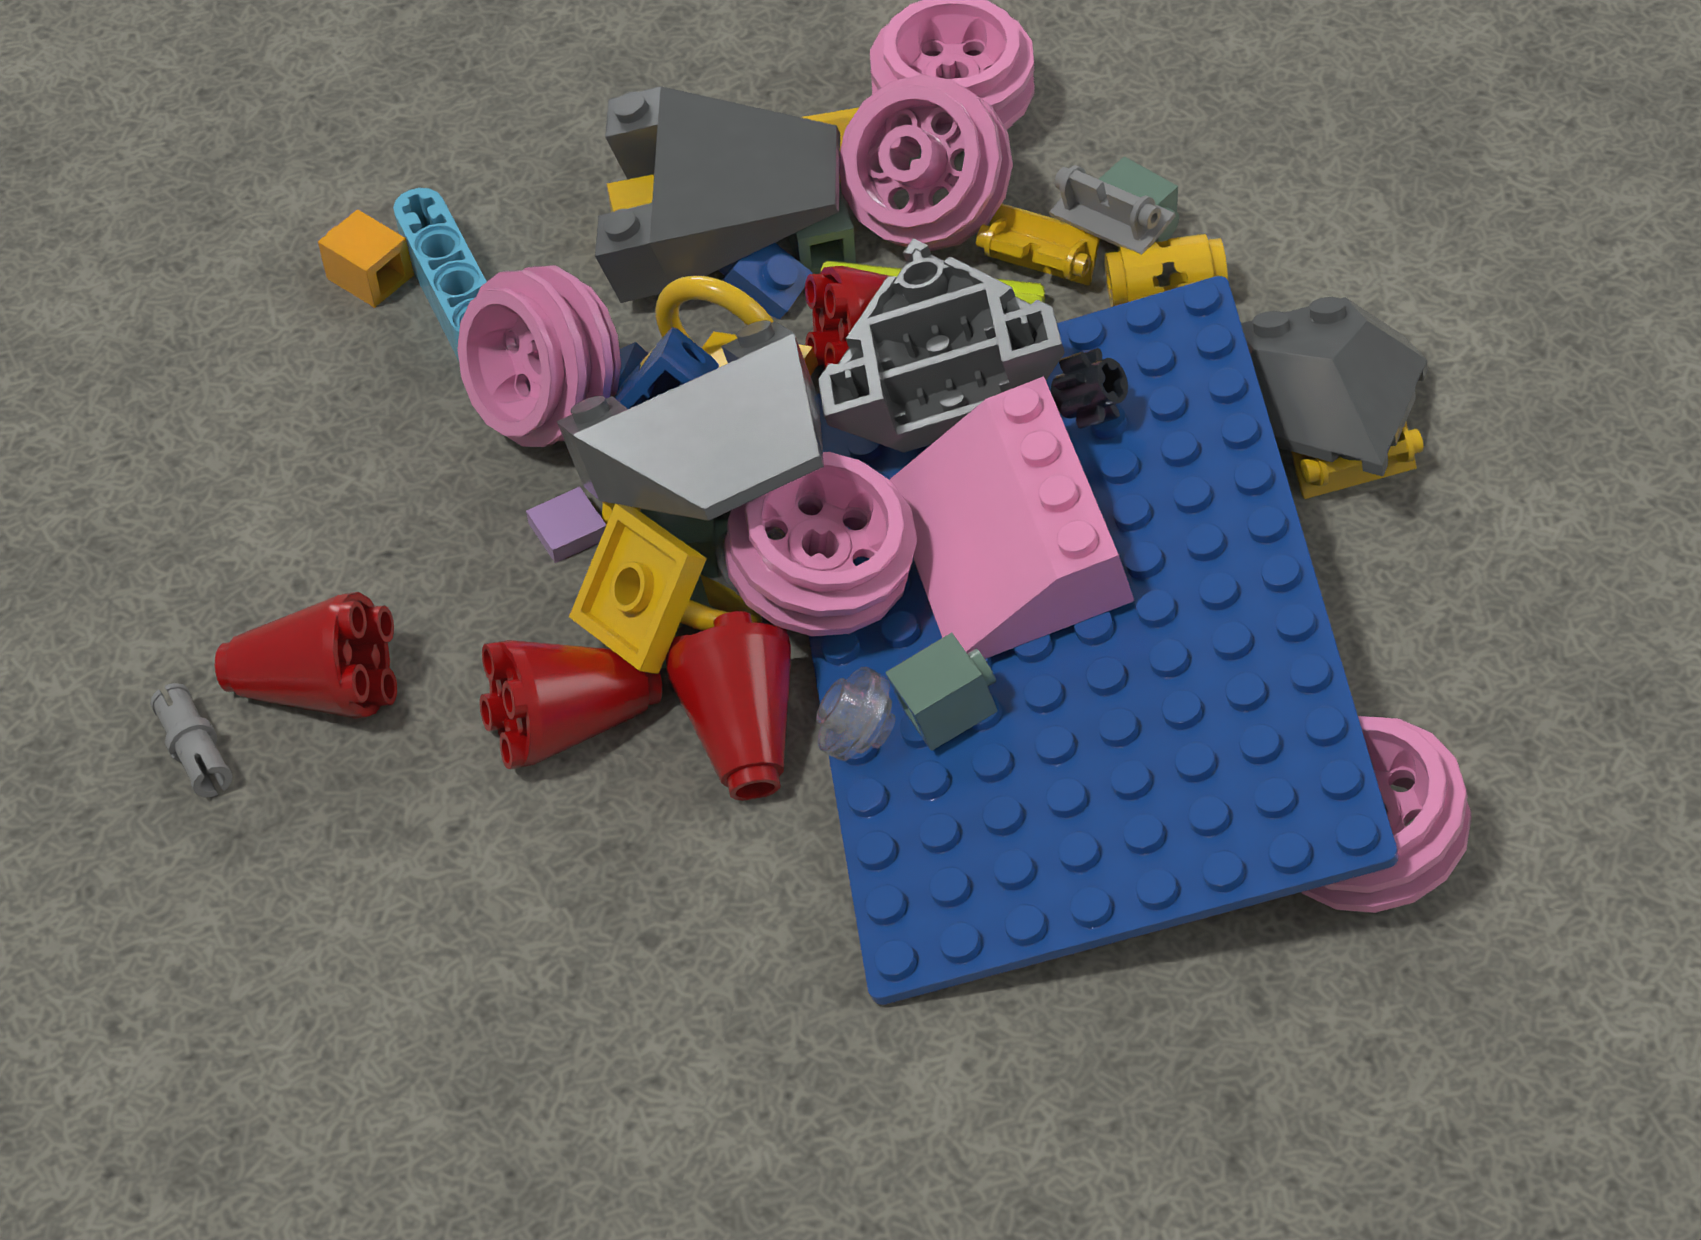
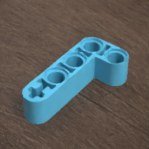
[393,188,486,361]

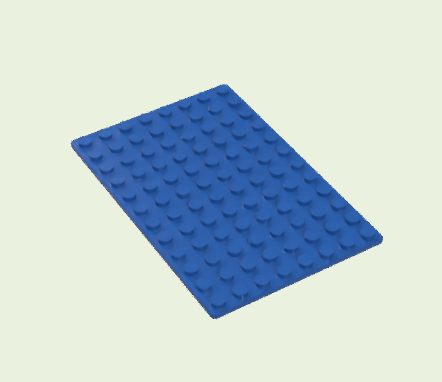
[809,276,1399,1005]

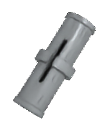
[150,683,233,797]

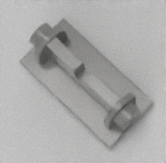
[1049,165,1176,255]

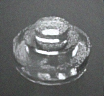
[816,667,895,761]

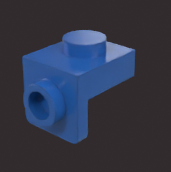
[718,243,814,319]

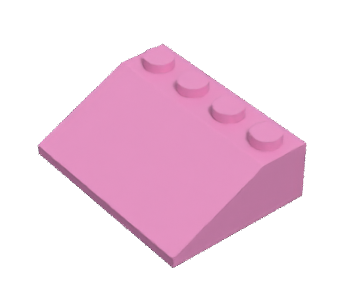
[889,376,1135,659]

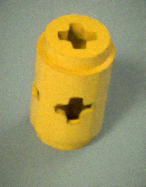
[1105,234,1228,307]

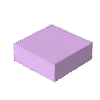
[526,487,606,563]

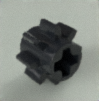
[1051,348,1128,429]

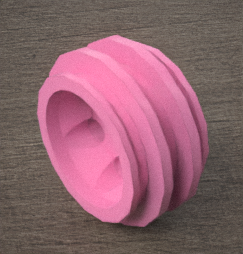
[870,0,1034,135]
[840,74,1013,251]
[457,265,621,447]
[724,452,917,636]
[1301,716,1472,913]

